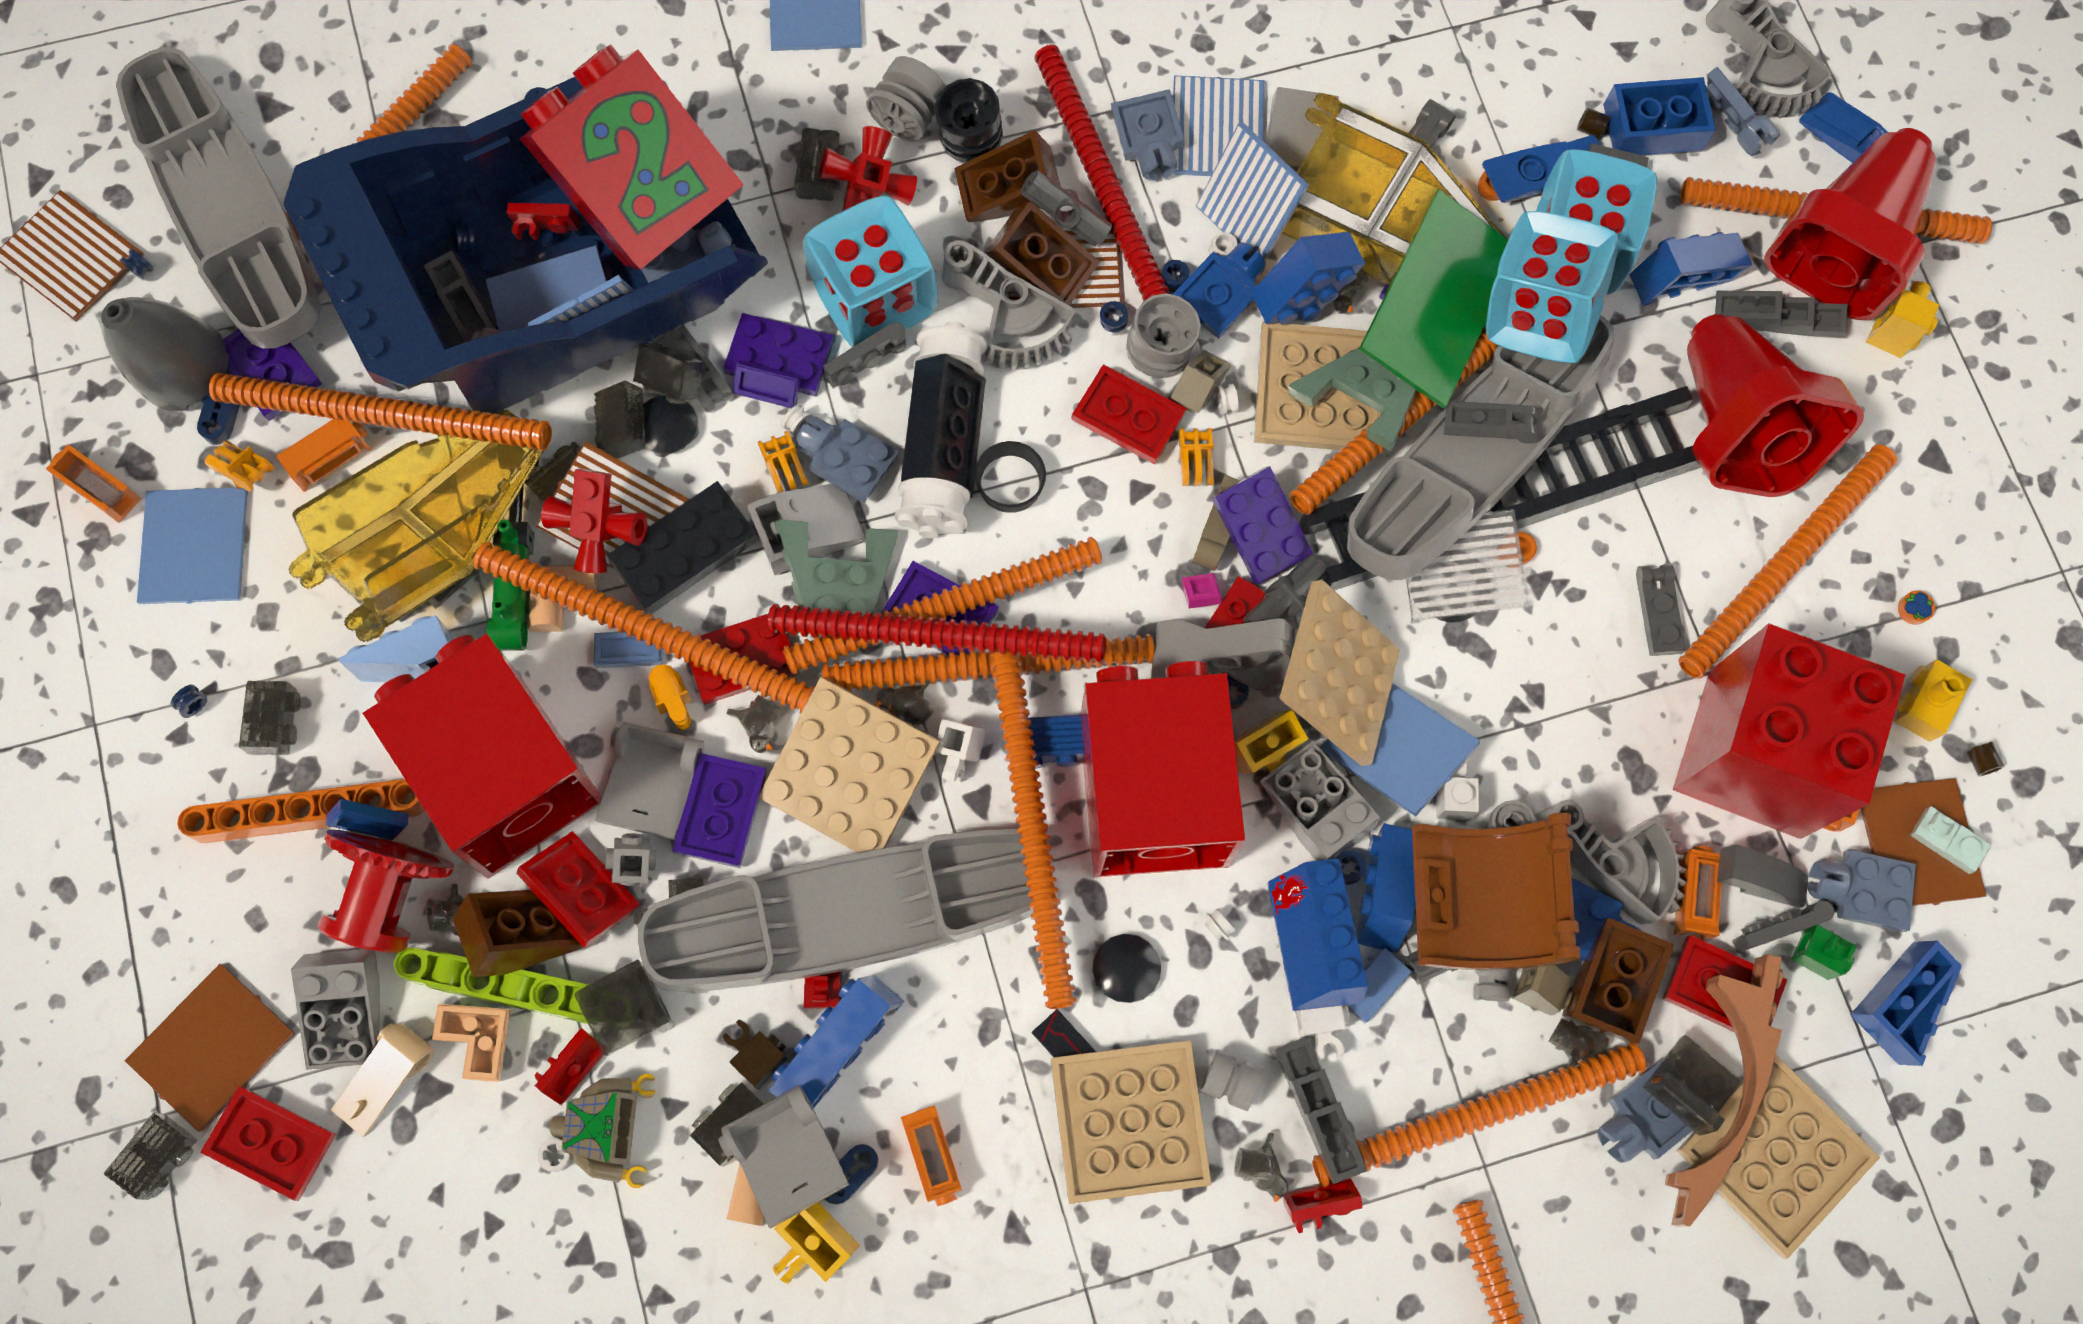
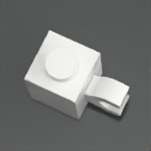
[936,719,987,782]
[1436,759,1479,821]
[1294,1005,1349,1060]

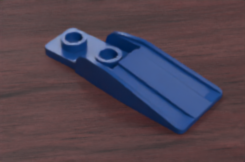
[1799,92,1888,163]
[1482,135,1599,203]

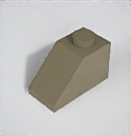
[1171,350,1232,413]
[1512,965,1572,1016]

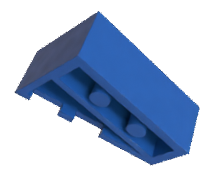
[1629,232,1753,306]
[1357,823,1416,953]
[1850,940,1962,1066]

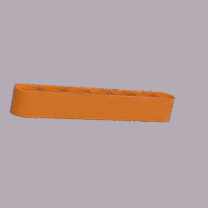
[177,779,425,843]

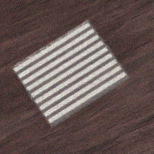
[1406,509,1529,622]

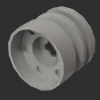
[866,56,946,141]
[1126,293,1201,378]

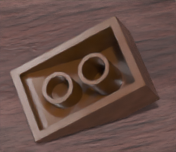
[954,130,1061,223]
[984,200,1100,306]
[453,890,584,977]
[1562,917,1675,1044]

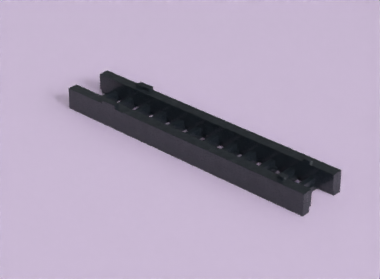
[1299,386,1701,591]

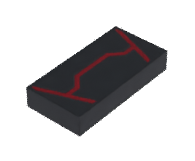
[1031,1009,1096,1058]

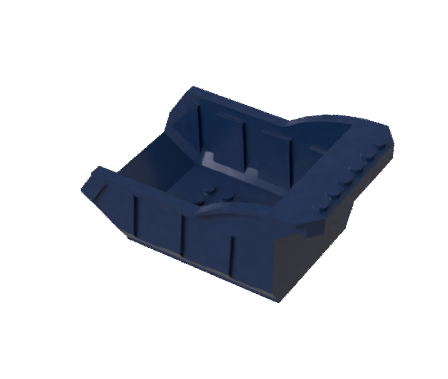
[283,55,768,415]

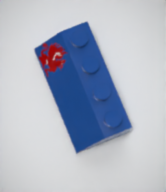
[1267,858,1368,1011]

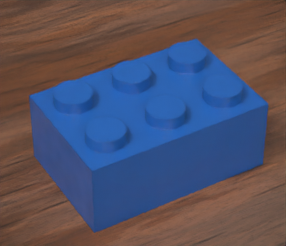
[1603,77,1716,155]
[1251,232,1365,325]

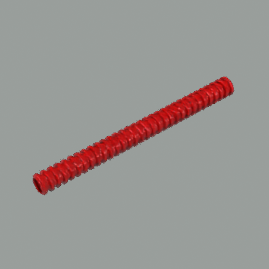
[1034,45,1169,301]
[767,604,1107,664]

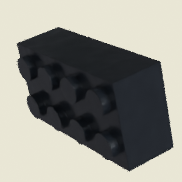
[607,481,757,614]

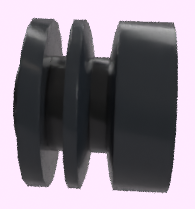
[935,78,1003,163]

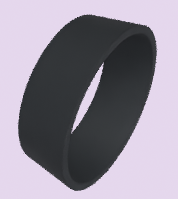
[975,441,1046,513]

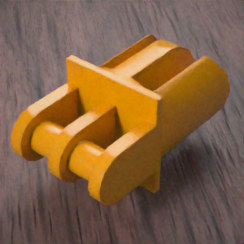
[1179,428,1214,486]
[757,431,809,493]
[205,440,274,492]
[648,664,692,730]

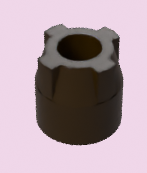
[1576,107,1610,139]
[1967,742,2005,777]

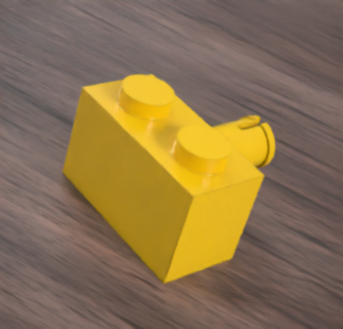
[1866,281,1939,358]
[1894,659,1973,742]
[1234,710,1308,774]
[772,1202,860,1284]

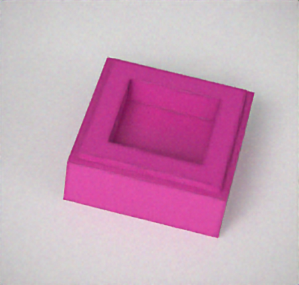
[1182,573,1221,609]

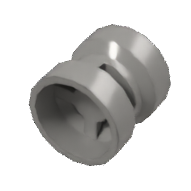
[1475,969,1511,1002]

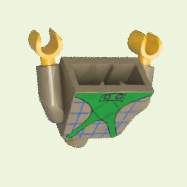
[550,1074,656,1188]

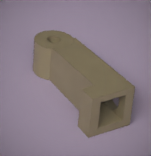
[1192,475,1241,571]

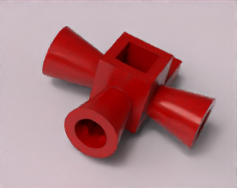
[818,126,917,212]
[541,468,648,574]

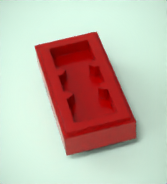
[1205,576,1265,629]

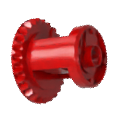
[317,830,455,953]

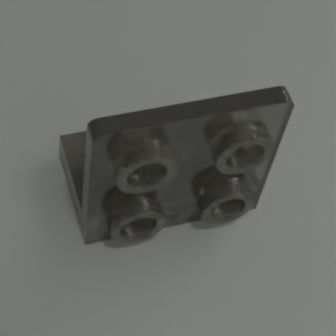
[575,959,676,1056]
[1643,1035,1740,1136]

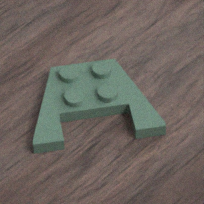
[1289,348,1418,451]
[775,519,898,615]

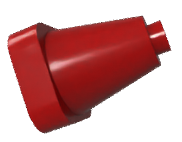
[1764,128,1937,320]
[1687,314,1864,497]

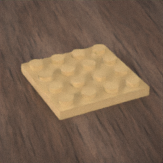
[1254,321,1382,450]
[1279,580,1400,766]
[759,677,941,853]
[1050,1040,1212,1204]
[1676,1055,1880,1259]

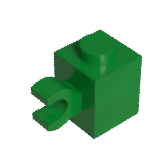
[1791,925,1856,980]

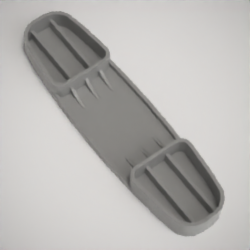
[116,47,321,348]
[1347,315,1614,580]
[638,829,1034,993]

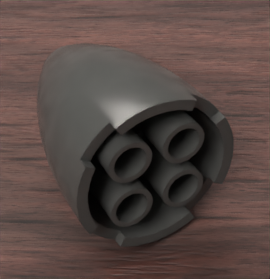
[101,297,230,411]

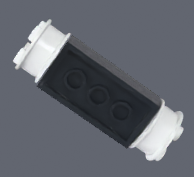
[895,321,987,538]

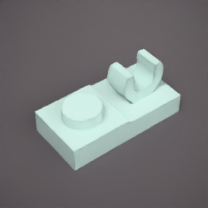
[1910,806,1991,874]

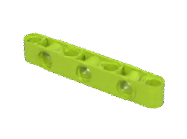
[394,948,638,1029]

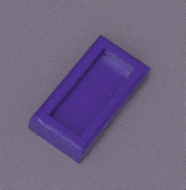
[732,360,801,408]

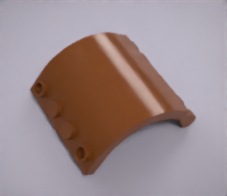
[1412,813,1581,970]

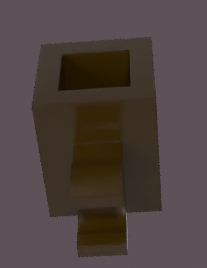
[723,1019,788,1090]

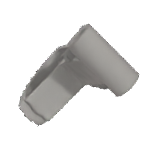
[1705,0,1831,118]
[942,240,1075,370]
[1150,618,1298,691]
[1534,800,1687,925]

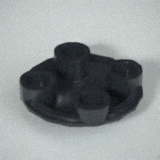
[634,395,699,457]
[1092,934,1161,1003]

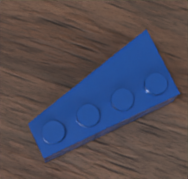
[768,974,905,1108]

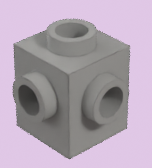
[606,833,656,886]

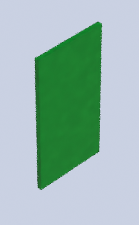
[1359,189,1508,408]

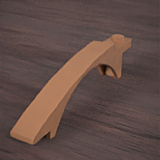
[1665,954,1783,1227]

